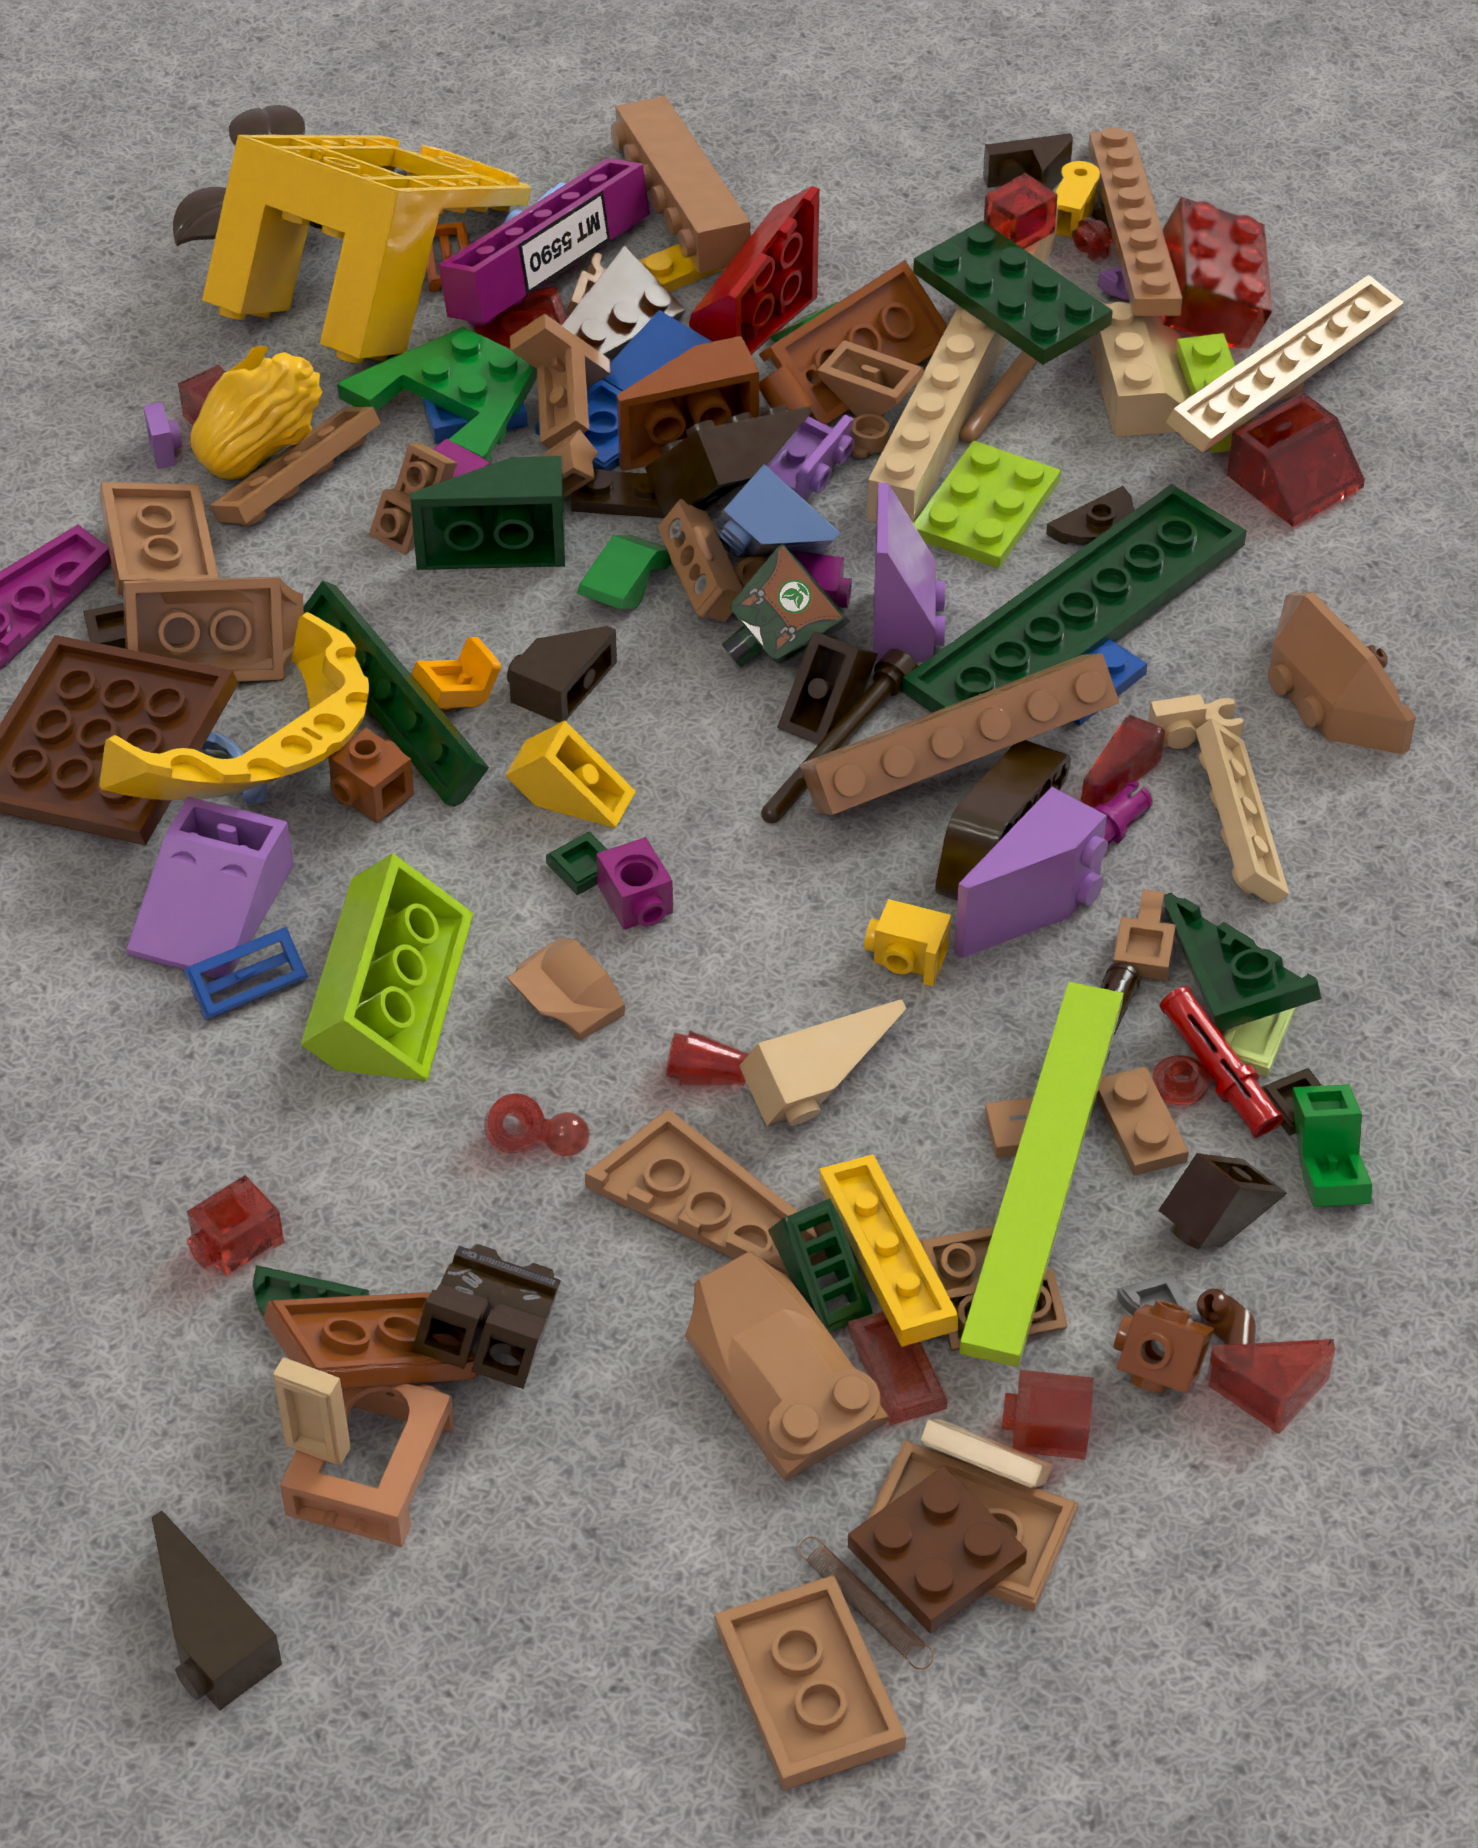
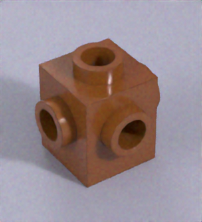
[328,728,414,823]
[1114,1300,1214,1394]

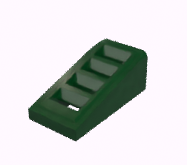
[768,1198,873,1333]

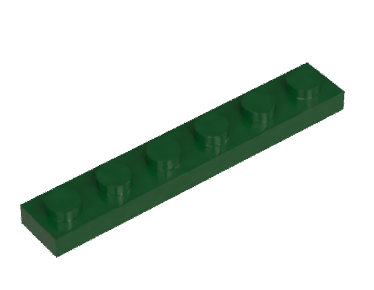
[303,580,489,807]

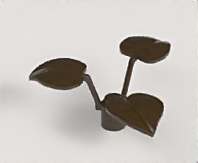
[173,105,322,246]

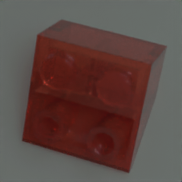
[1226,392,1365,527]

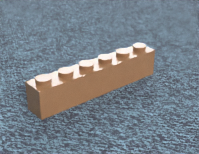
[611,96,751,273]
[799,653,1120,815]

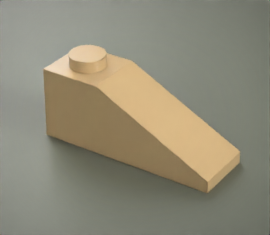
[739,999,906,1126]

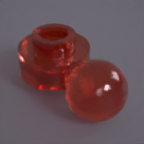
[484,1093,590,1156]

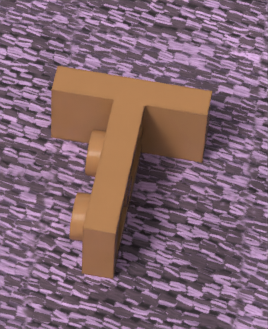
[510,314,610,449]

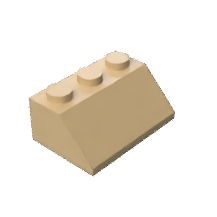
[1089,302,1191,437]

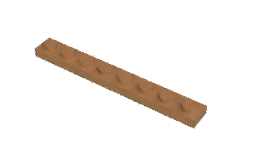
[1088,128,1182,316]

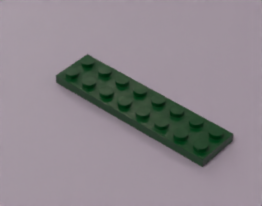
[902,484,1247,713]

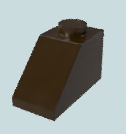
[507,626,617,723]
[777,631,878,744]
[1158,1153,1287,1249]

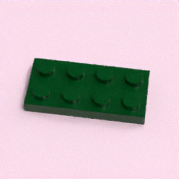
[913,221,1113,365]

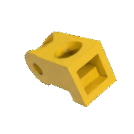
[1038,161,1100,239]

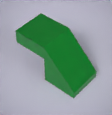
[576,535,672,609]
[1292,1084,1372,1207]

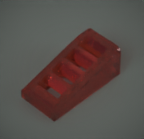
[1081,714,1165,808]

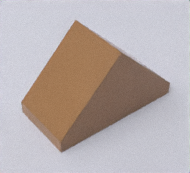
[817,340,924,417]

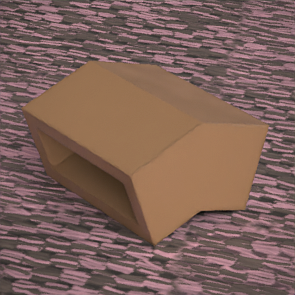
[540,429,598,498]

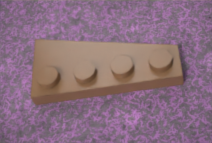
[585,1108,827,1283]

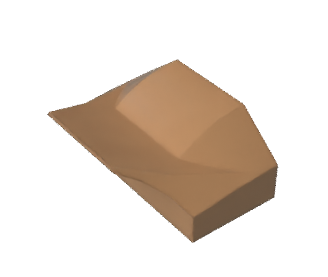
[506,937,625,1041]

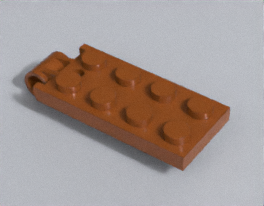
[759,260,947,425]

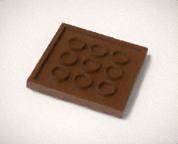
[0,635,239,845]

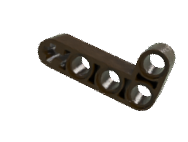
[935,740,1071,901]

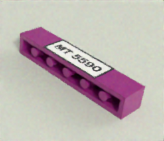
[438,158,650,326]

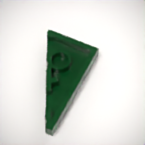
[1163,892,1321,1031]

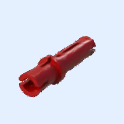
[1159,986,1284,1139]

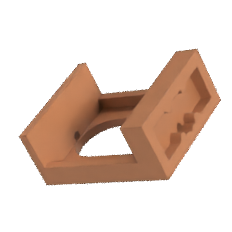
[280,1383,454,1547]

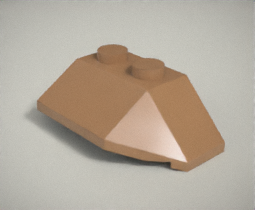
[1268,592,1416,754]

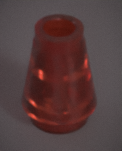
[665,1030,749,1086]

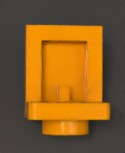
[411,637,501,710]

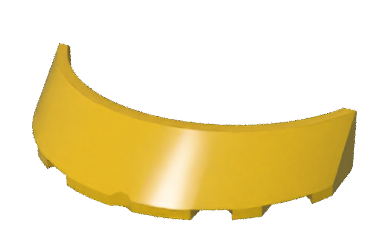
[99,612,369,800]

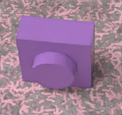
[143,402,182,469]

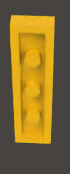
[819,1154,958,1347]

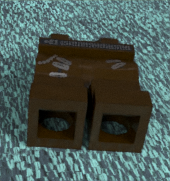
[412,1244,561,1389]

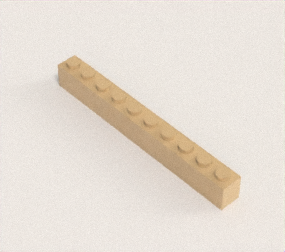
[867,195,1059,523]

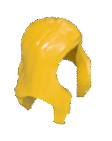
[190,345,322,480]

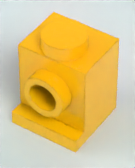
[864,899,951,987]

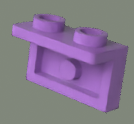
[766,415,855,501]

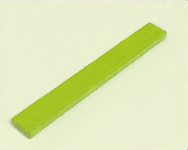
[959,981,1123,1368]

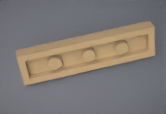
[1196,718,1290,903]

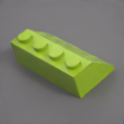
[300,853,473,1081]

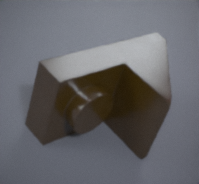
[983,133,1073,198]

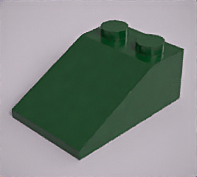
[410,456,565,570]

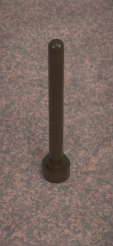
[761,649,918,823]

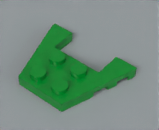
[337,327,537,462]

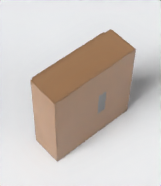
[984,1097,1033,1158]

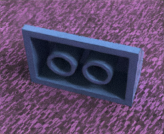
[716,464,840,557]

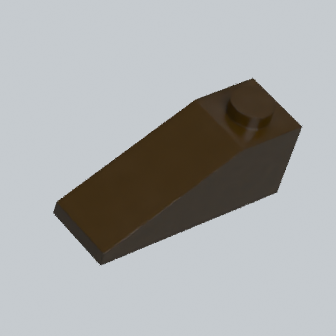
[152,1510,282,1711]

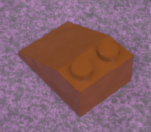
[617,336,759,471]

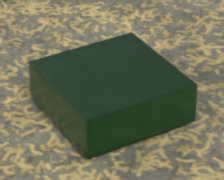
[546,831,608,896]

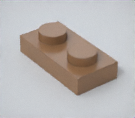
[1096,1066,1189,1176]

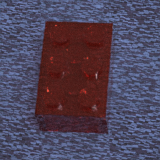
[1162,197,1273,349]

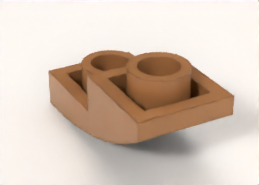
[369,443,457,555]

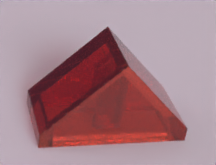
[1207,1339,1335,1434]

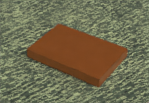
[263,1292,477,1388]

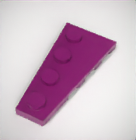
[0,524,111,669]

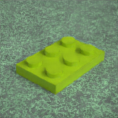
[913,440,1061,569]

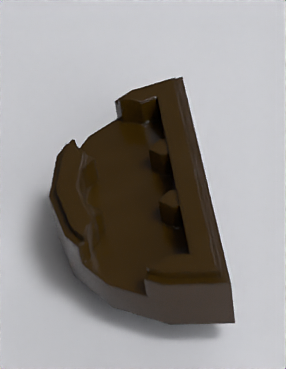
[1046,486,1134,545]

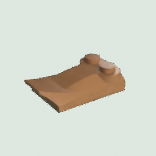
[123,576,304,681]
[685,1251,888,1481]

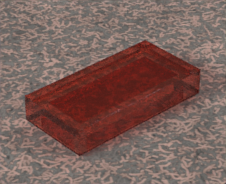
[848,1311,947,1426]

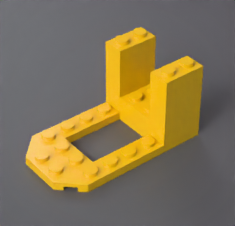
[202,135,532,364]

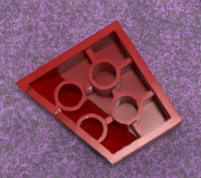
[689,186,820,355]

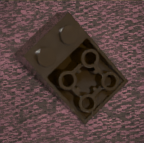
[645,405,811,518]

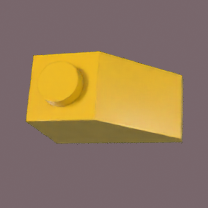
[505,721,636,828]

